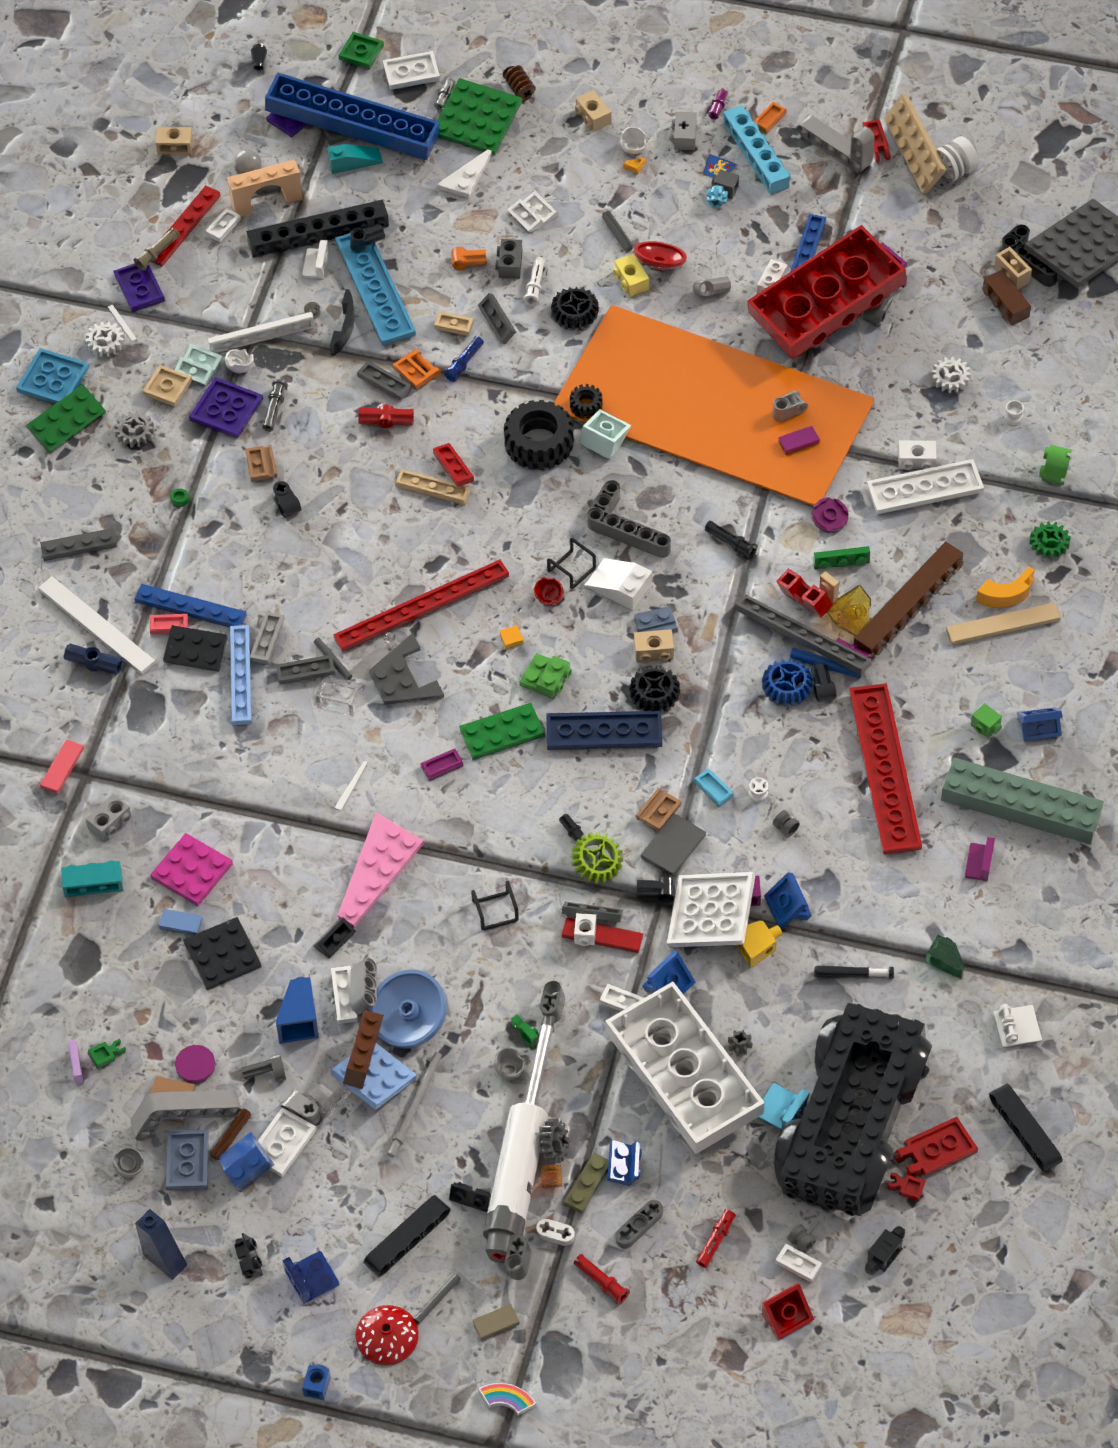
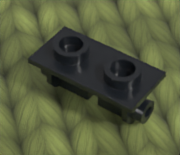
[449,1182,491,1212]
[234,1233,263,1279]

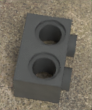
[495,239,523,279]

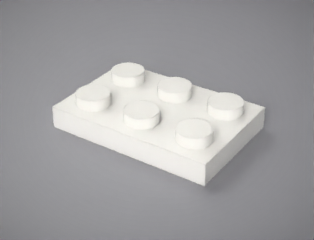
[383,51,440,90]
[258,1108,317,1177]

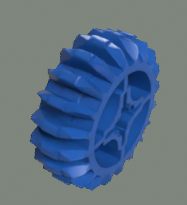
[762,658,813,707]

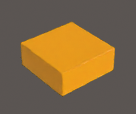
[499,625,524,649]

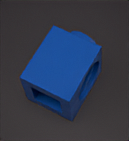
[302,1364,331,1401]

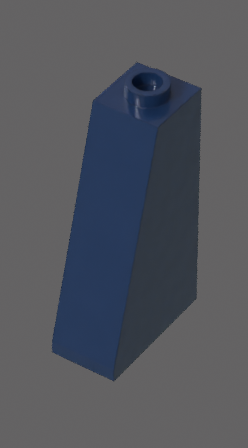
[135,1209,187,1280]

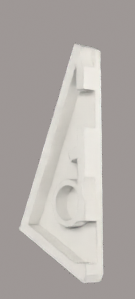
[438,149,492,198]

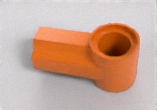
[451,247,487,270]

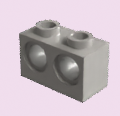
[85,794,132,841]

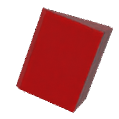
[761,1283,815,1339]

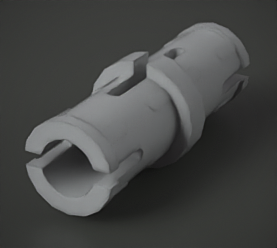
[434,78,456,111]

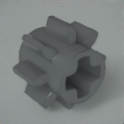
[728,1030,753,1056]

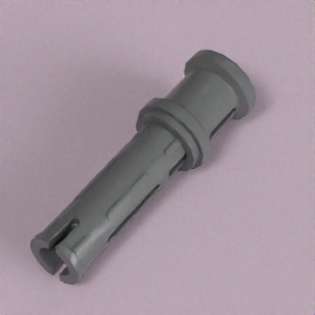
[262,379,288,432]

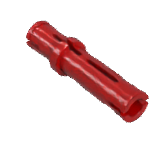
[696,1209,736,1268]

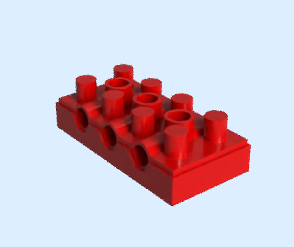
[747,225,907,359]

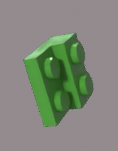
[519,653,572,699]

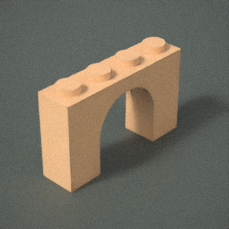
[227,160,303,216]

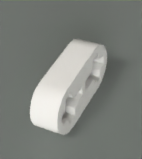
[536,1219,575,1246]

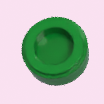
[170,489,189,507]

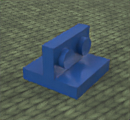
[1017,707,1063,741]
[764,872,812,928]
[642,951,696,994]

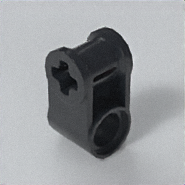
[273,481,302,518]

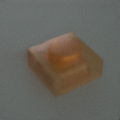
[541,1165,563,1188]

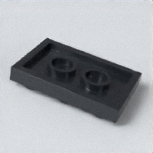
[163,625,228,672]

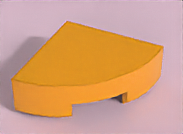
[623,157,647,174]

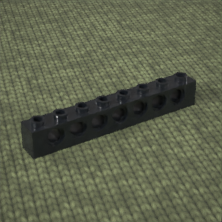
[246,199,389,258]

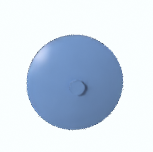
[369,970,447,1049]

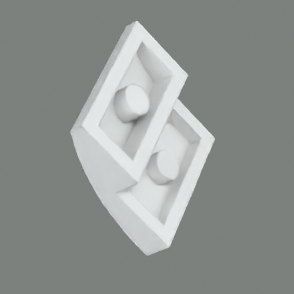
[507,191,558,233]

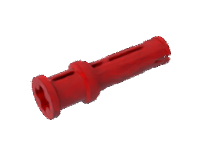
[573,1254,630,1305]

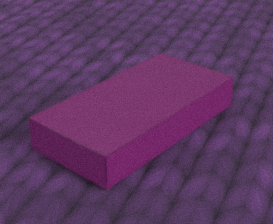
[779,426,820,454]
[420,748,464,781]

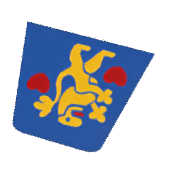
[704,154,737,177]

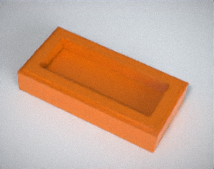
[754,102,787,134]

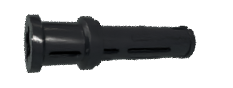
[704,520,758,559]

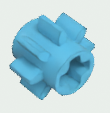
[706,185,728,207]

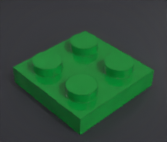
[338,32,384,69]

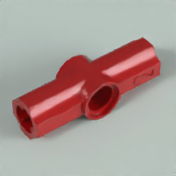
[358,404,414,429]

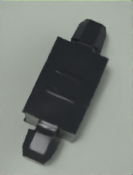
[865,1226,905,1275]

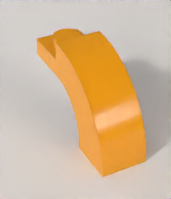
[976,566,1035,608]

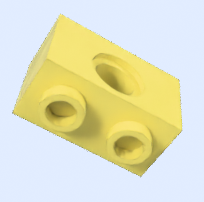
[613,254,649,297]

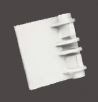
[993,1004,1042,1047]

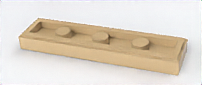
[395,469,471,505]

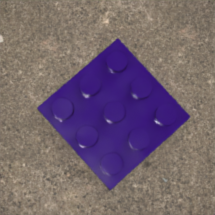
[189,377,263,439]

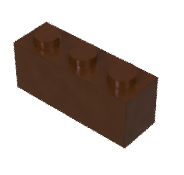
[982,270,1031,326]

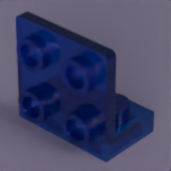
[282,1251,340,1304]

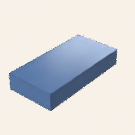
[159,909,203,935]

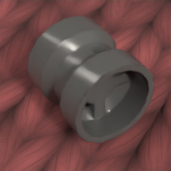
[773,810,800,837]
[787,1224,816,1253]

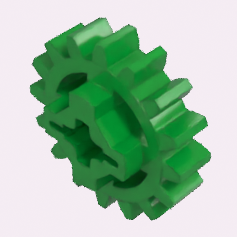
[1029,521,1071,559]

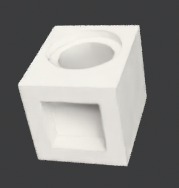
[574,913,596,946]

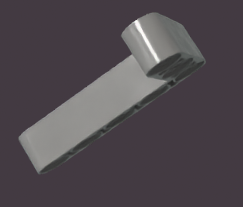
[796,115,875,173]
[131,1090,241,1141]

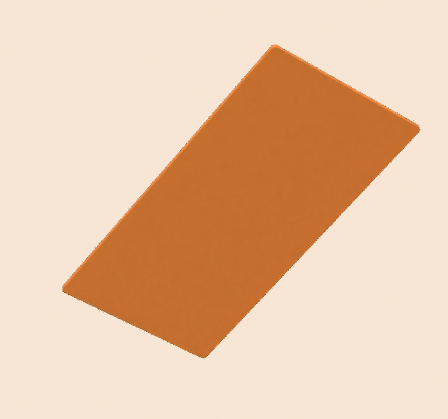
[554,305,874,506]

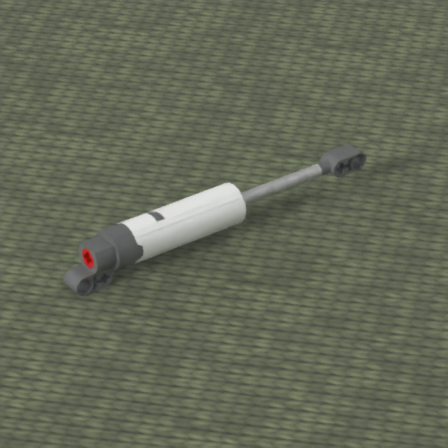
[483,981,565,1280]

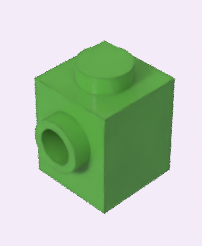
[971,703,1002,738]

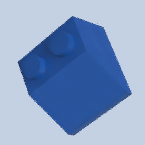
[219,1132,275,1190]

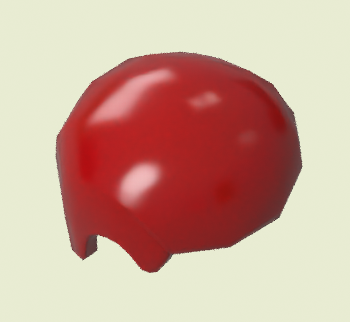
[534,577,564,606]

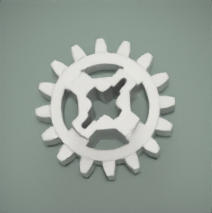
[85,321,125,357]
[931,357,971,393]

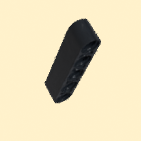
[989,1083,1063,1172]
[363,1195,451,1277]

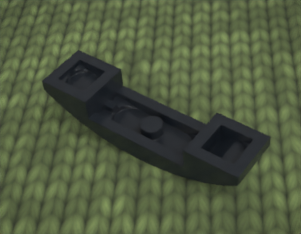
[330,289,355,356]

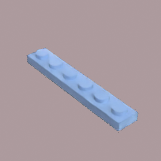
[230,625,252,725]

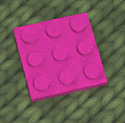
[150,833,233,906]

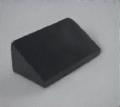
[313,917,356,958]

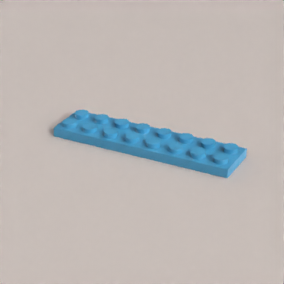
[335,228,416,346]

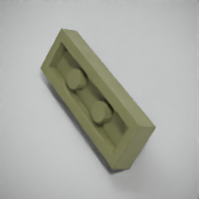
[564,1153,608,1214]

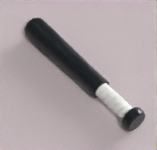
[814,966,894,979]

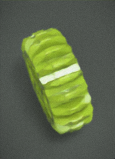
[570,832,624,884]

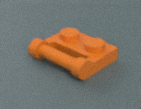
[393,349,441,390]

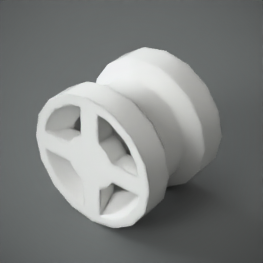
[749,777,769,802]

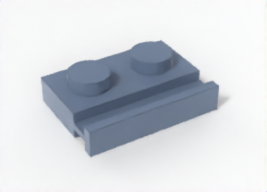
[634,606,678,633]

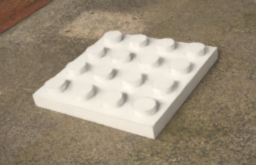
[667,872,755,947]

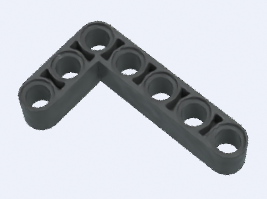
[587,480,671,558]

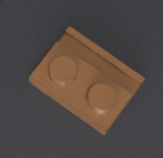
[245,445,277,482]
[636,788,681,832]

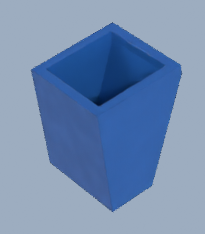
[276,977,319,1044]

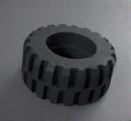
[504,400,574,470]

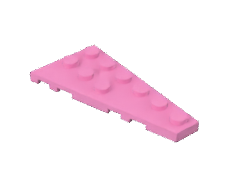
[338,813,423,928]

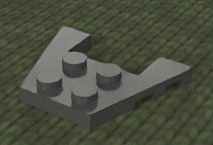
[369,634,444,705]

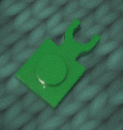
[511,1014,539,1050]
[87,1039,126,1069]

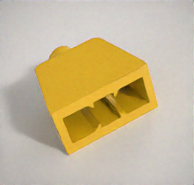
[736,921,783,968]

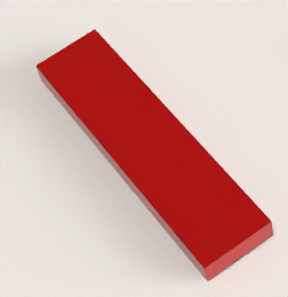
[562,917,643,953]

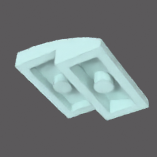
[175,344,224,386]

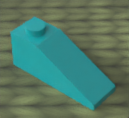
[327,144,383,174]

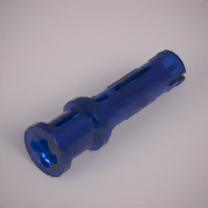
[444,336,484,382]

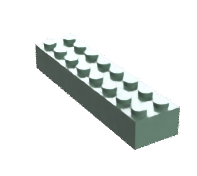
[941,757,1104,845]

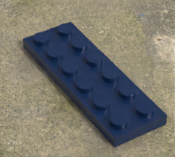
[546,711,662,750]

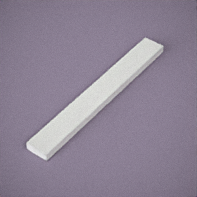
[38,576,156,675]

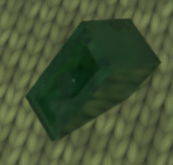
[926,935,964,979]

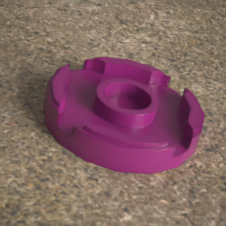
[811,497,849,533]
[175,1045,216,1084]

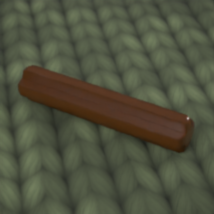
[210,1108,251,1161]

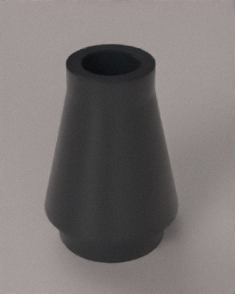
[250,44,267,71]

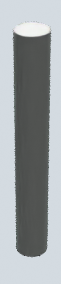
[314,637,352,681]
[413,1273,460,1324]

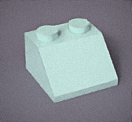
[578,409,631,459]

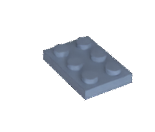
[166,1130,209,1190]

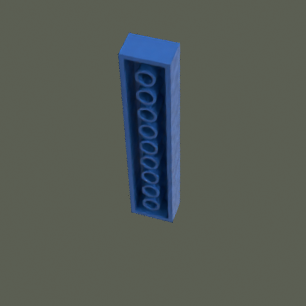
[265,72,440,160]

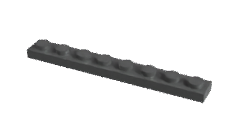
[734,594,872,675]

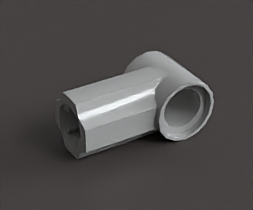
[693,276,731,296]

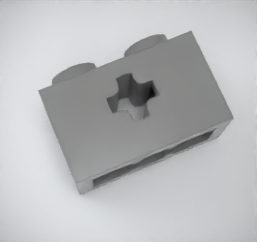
[671,112,697,150]

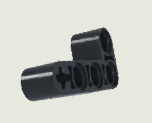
[1001,224,1058,287]

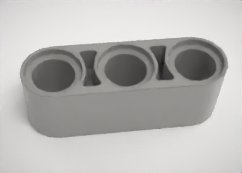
[350,957,377,1015]

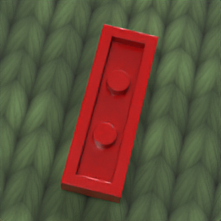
[433,443,474,487]

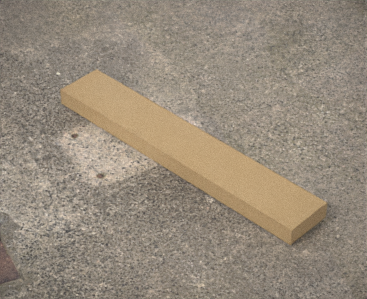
[946,602,1061,645]

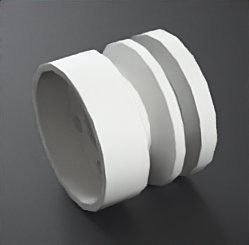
[936,136,979,183]

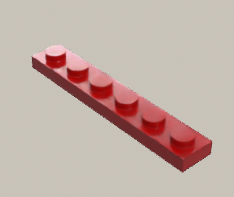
[152,185,221,267]

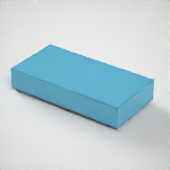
[694,768,734,807]

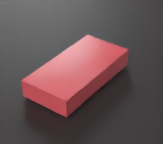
[150,614,188,634]

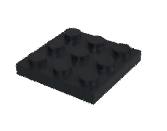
[183,917,261,990]

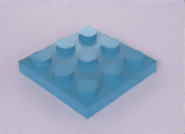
[16,348,89,404]

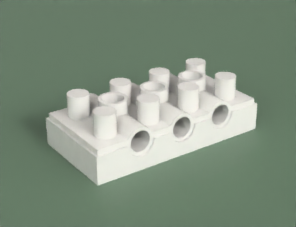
[605,982,765,1154]

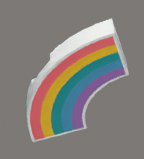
[479,1383,537,1416]

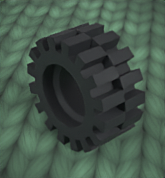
[570,384,603,419]

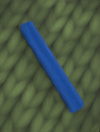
[790,648,862,678]

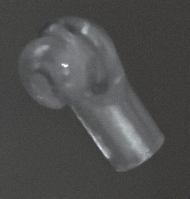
[384,632,399,652]

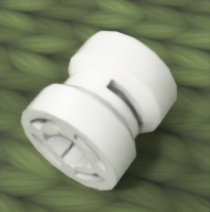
[1004,400,1024,425]

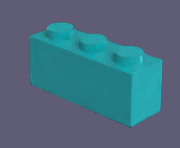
[61,860,123,897]

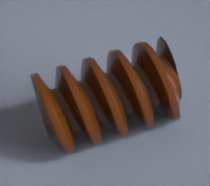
[502,65,536,102]

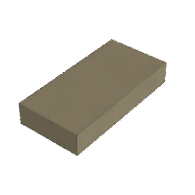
[472,1304,520,1340]

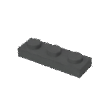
[478,293,516,344]
[357,361,412,401]
[276,655,335,685]
[562,901,623,924]

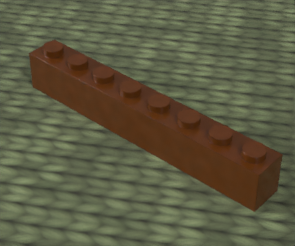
[854,541,964,659]

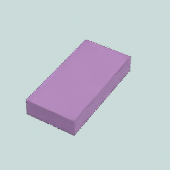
[68,1040,84,1085]

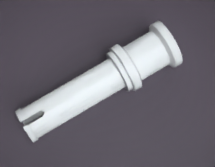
[523,257,545,306]

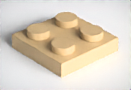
[143,365,192,407]

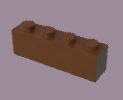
[343,1010,384,1089]

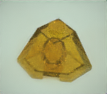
[827,585,871,636]

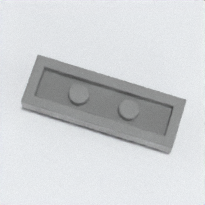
[250,611,285,665]

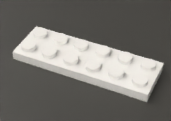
[867,459,984,514]

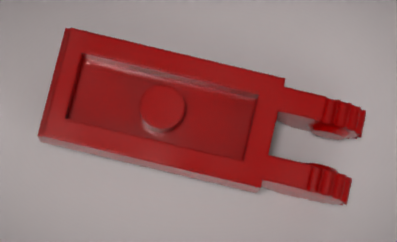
[862,119,891,162]

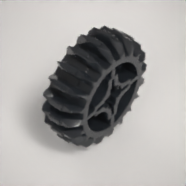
[551,286,599,330]
[629,665,680,712]

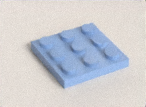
[331,1043,417,1110]

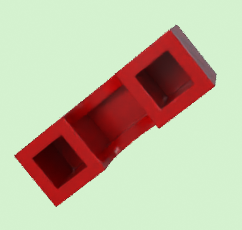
[776,568,834,618]

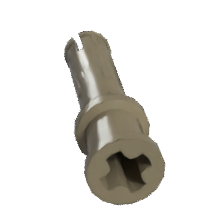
[133,228,180,271]

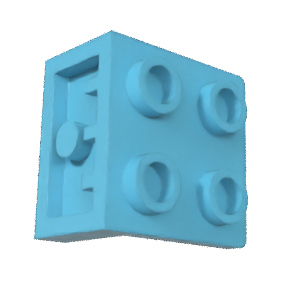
[758,1083,810,1130]

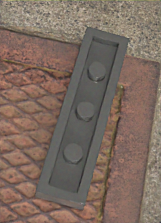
[40,528,117,561]

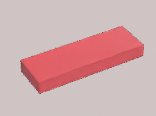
[40,739,84,794]

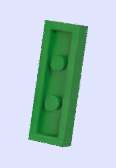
[813,546,870,569]

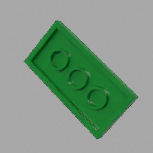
[26,384,106,454]
[459,703,545,760]

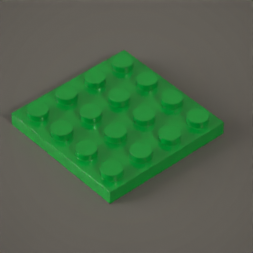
[437,78,522,155]

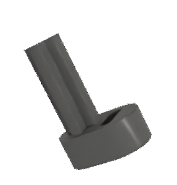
[242,1054,286,1082]

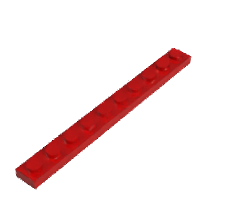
[333,559,509,652]

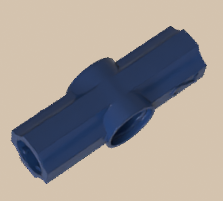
[63,643,123,675]

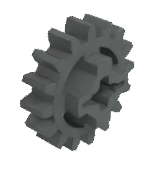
[540,1118,569,1163]

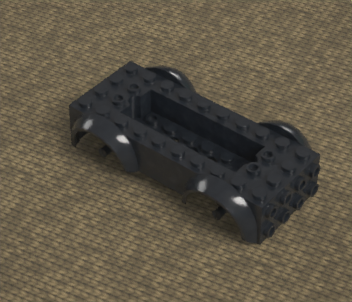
[774,1002,932,1216]

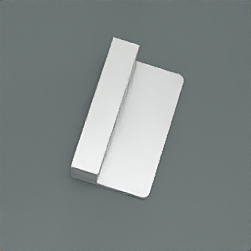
[302,240,329,279]

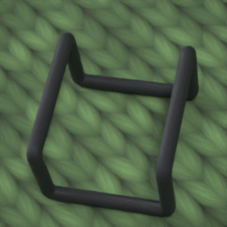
[547,538,596,589]
[471,881,519,930]

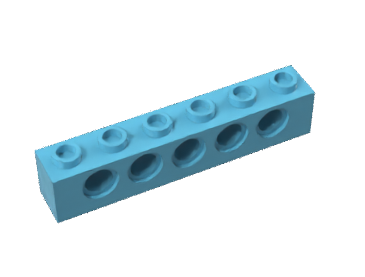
[723,105,791,195]

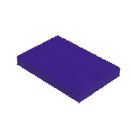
[113,263,165,313]

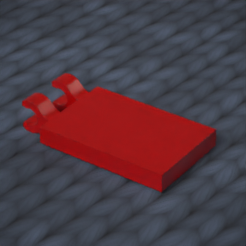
[894,1117,978,1177]

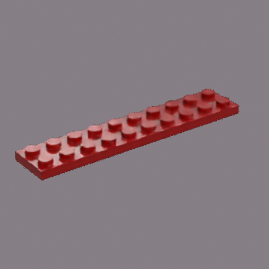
[849,683,922,855]

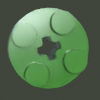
[1039,444,1072,485]

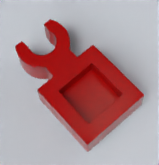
[887,1173,926,1202]

